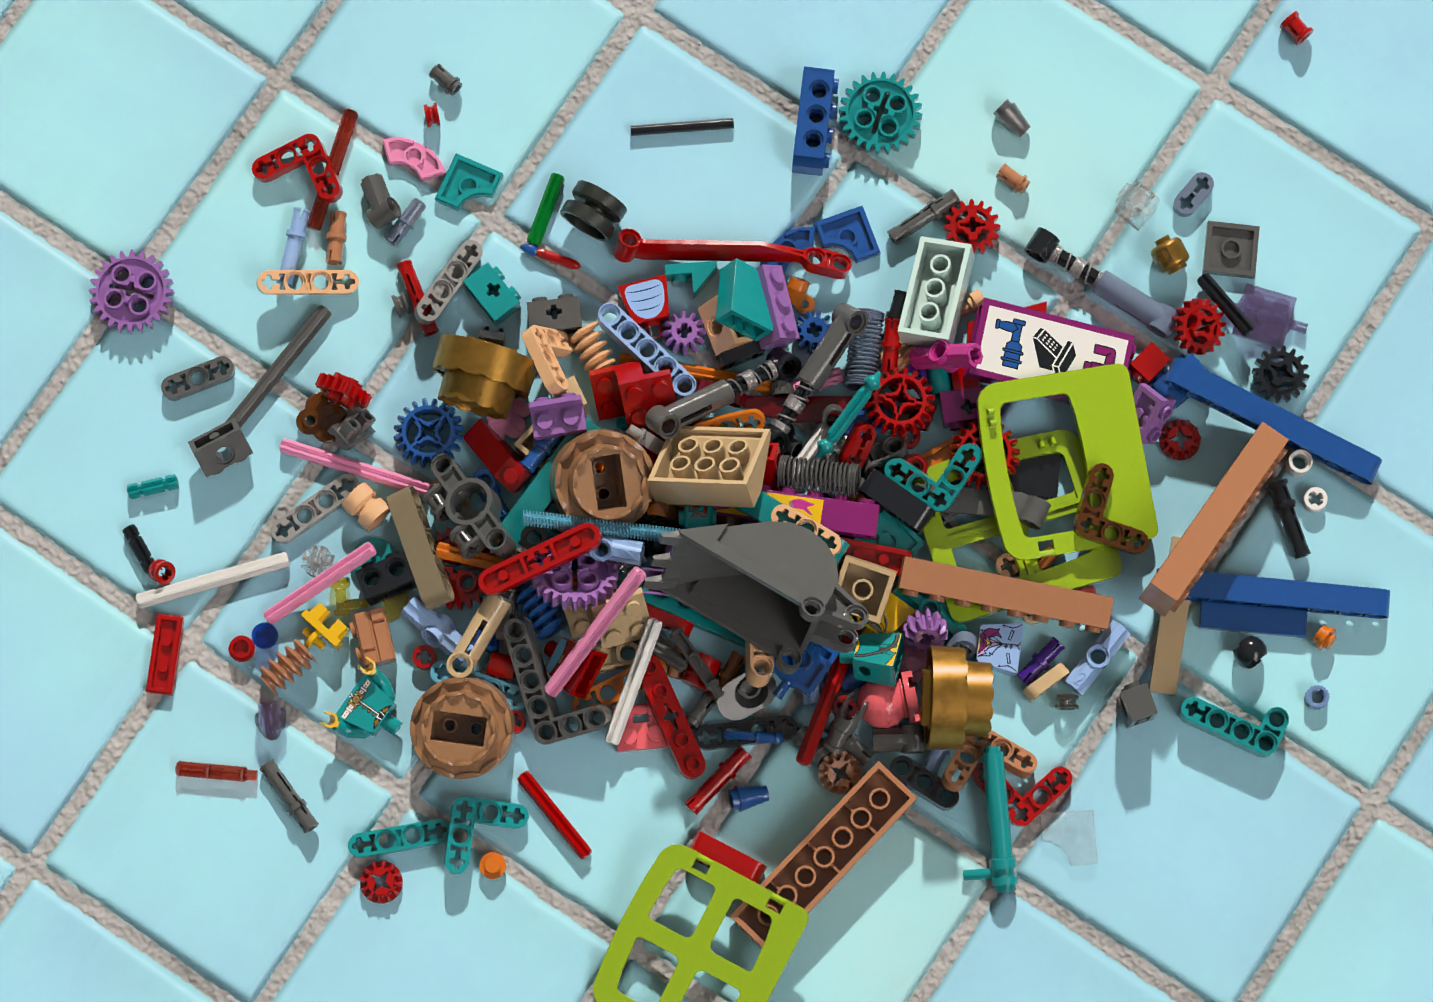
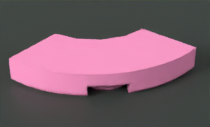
[382,137,446,182]

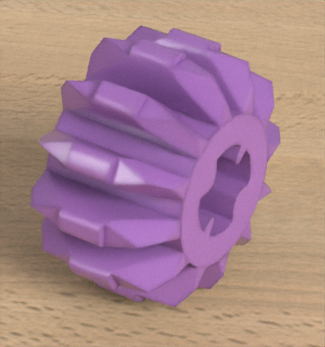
[662,311,707,356]
[903,608,948,654]

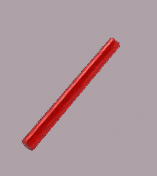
[796,629,862,766]

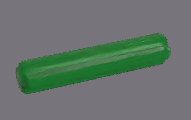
[527,173,564,247]

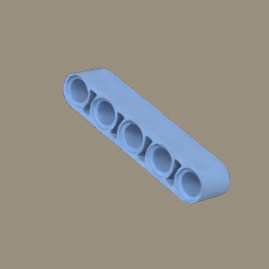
[598,303,697,400]

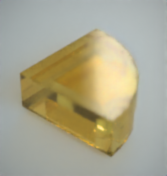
[383,591,409,623]

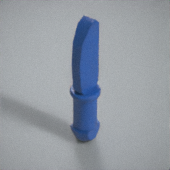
[723,730,784,744]

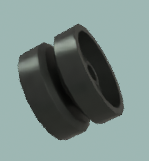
[560,180,627,242]

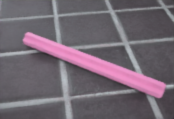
[280,438,430,497]
[545,567,646,697]

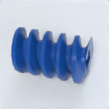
[516,583,568,640]

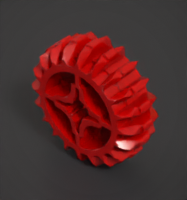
[864,367,935,438]
[949,422,1020,490]

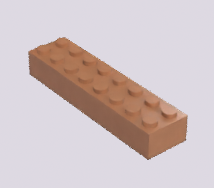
[1138,422,1289,617]
[730,761,917,949]

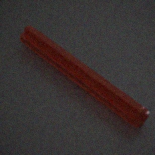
[307,108,358,231]

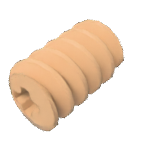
[570,321,617,379]

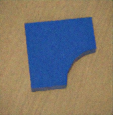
[814,205,881,263]

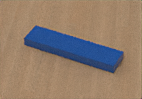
[1199,601,1308,638]

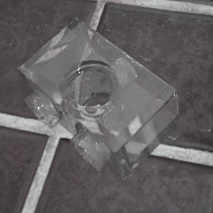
[1115,179,1160,231]

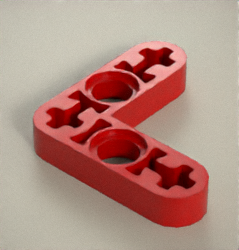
[252,133,343,203]
[972,763,1072,827]

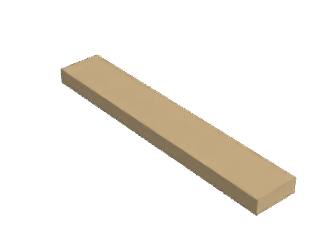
[1149,536,1190,696]

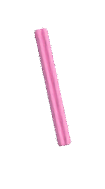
[263,542,377,624]

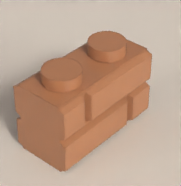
[349,607,397,668]

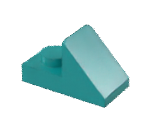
[665,261,717,299]

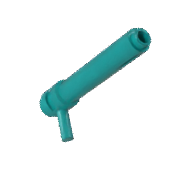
[963,746,1018,892]

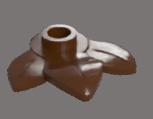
[296,391,347,443]

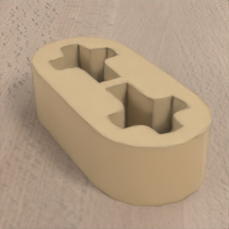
[1022,662,1070,702]

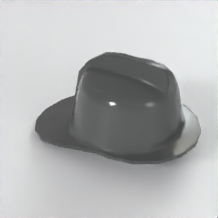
[717,669,777,720]

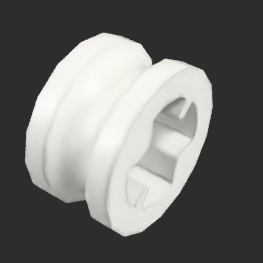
[1302,487,1328,512]

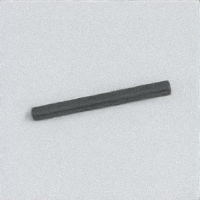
[226,305,332,428]

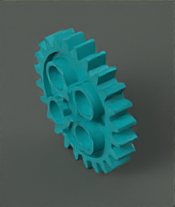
[839,72,922,155]

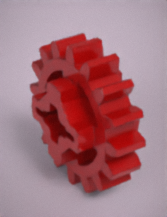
[943,199,1000,255]
[1171,298,1226,355]
[315,372,372,409]

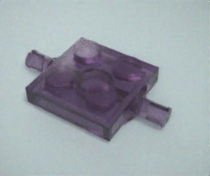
[1231,284,1308,349]

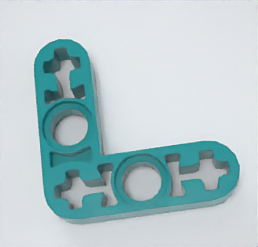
[884,443,982,511]
[444,797,529,875]

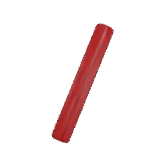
[517,771,592,859]

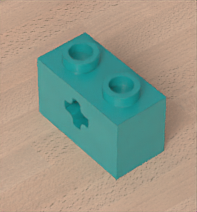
[463,262,521,327]

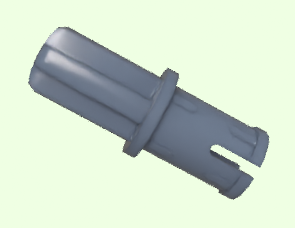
[384,198,426,247]

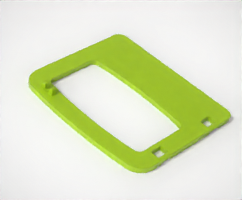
[977,364,1158,560]

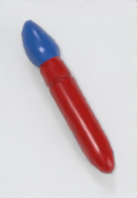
[520,244,581,269]

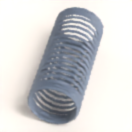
[843,308,885,391]

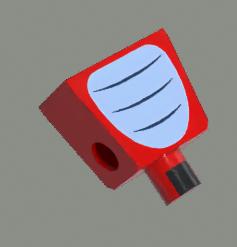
[617,274,670,340]

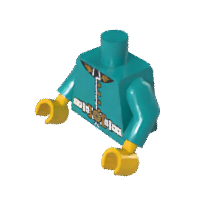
[319,656,403,739]

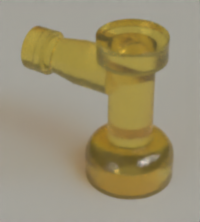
[330,577,368,617]

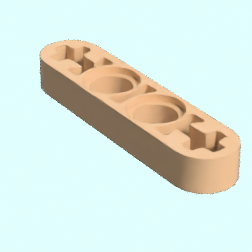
[256,270,359,295]

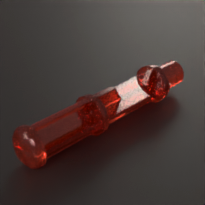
[175,761,258,782]

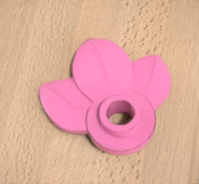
[485,399,531,440]

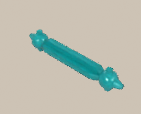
[816,371,882,458]

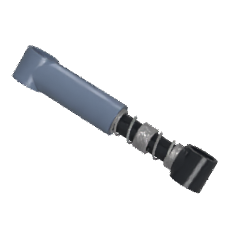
[1024,227,1179,339]

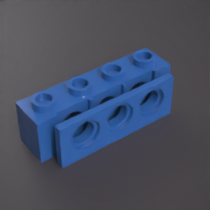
[792,66,839,176]

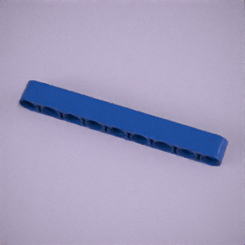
[1163,357,1382,485]
[1156,569,1390,619]

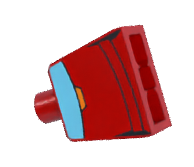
[544,637,608,698]

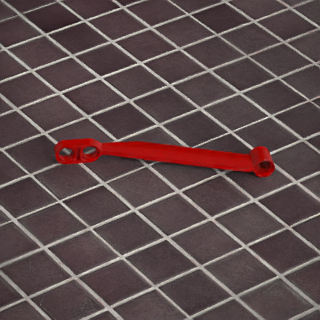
[612,228,852,279]

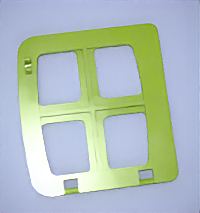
[912,430,1122,623]
[593,844,809,1002]

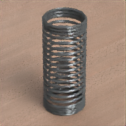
[777,455,861,497]

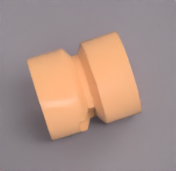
[341,482,390,532]

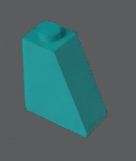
[715,258,773,342]

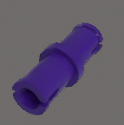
[1017,637,1065,686]

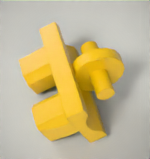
[301,603,349,650]

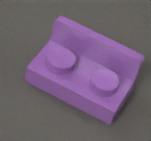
[1133,383,1176,445]
[528,393,587,441]

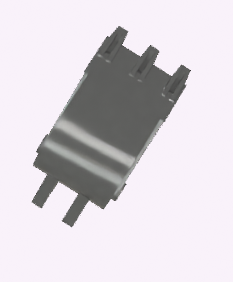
[642,521,869,674]

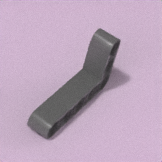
[503,616,613,745]

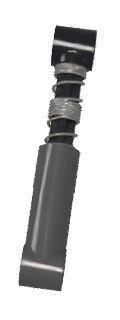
[763,303,868,456]
[645,347,802,439]

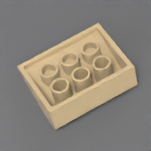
[647,426,771,508]

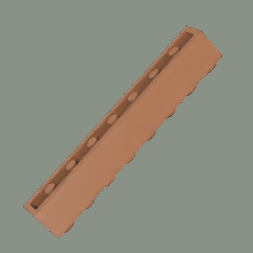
[897,556,1114,634]

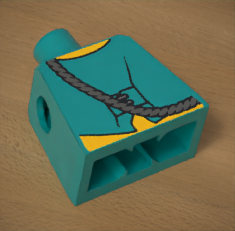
[840,633,904,687]

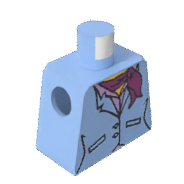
[961,623,1023,677]

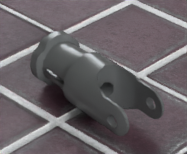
[821,692,869,754]

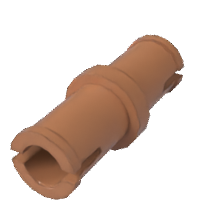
[326,210,347,265]

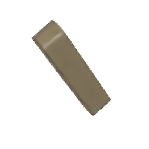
[387,485,455,611]

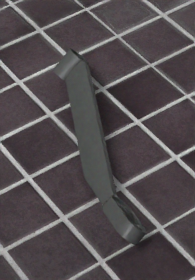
[813,457,1051,530]

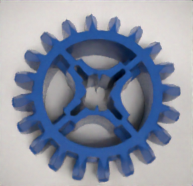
[393,398,464,469]

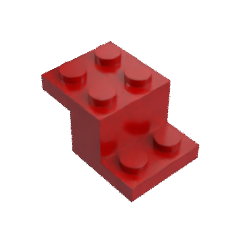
[588,360,676,428]

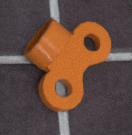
[787,276,815,314]

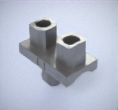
[328,409,376,450]

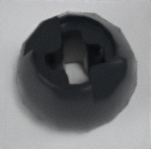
[1233,635,1267,669]

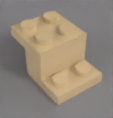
[564,586,650,649]

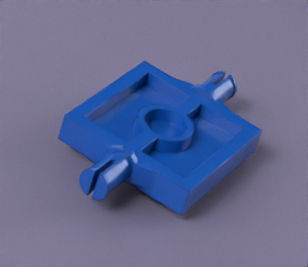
[772,642,840,700]

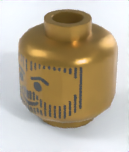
[1151,235,1190,275]

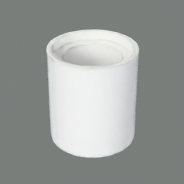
[1285,449,1313,478]

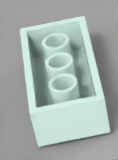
[898,236,974,346]

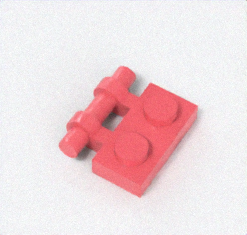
[613,701,668,753]

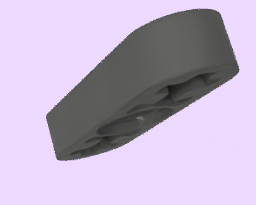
[161,356,235,401]

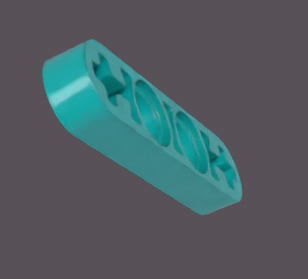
[348,819,449,858]

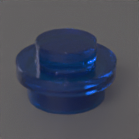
[251,622,278,649]

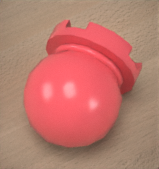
[857,671,920,728]

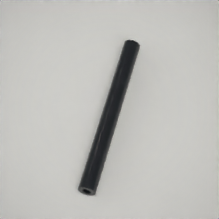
[630,118,734,136]

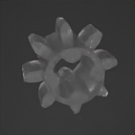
[301,545,335,577]

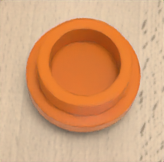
[1312,625,1337,650]
[479,852,506,879]

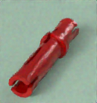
[396,260,439,337]
[685,745,752,815]

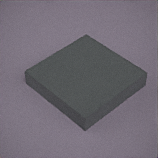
[1202,221,1260,279]

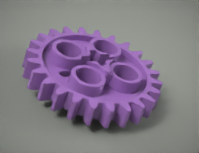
[89,249,175,334]
[532,549,618,611]

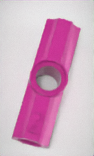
[909,340,983,373]

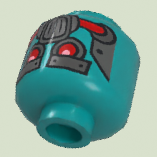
[679,505,716,529]

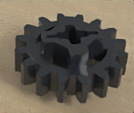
[1251,346,1310,403]

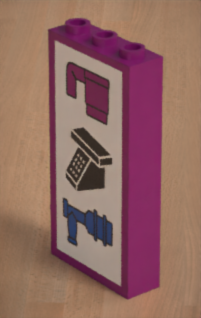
[963,297,1136,404]

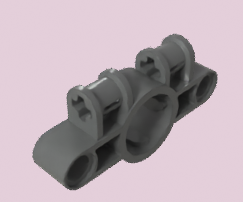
[422,453,516,559]

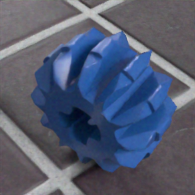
[795,311,831,355]

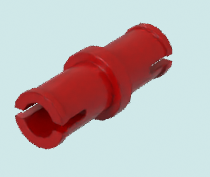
[881,318,902,372]

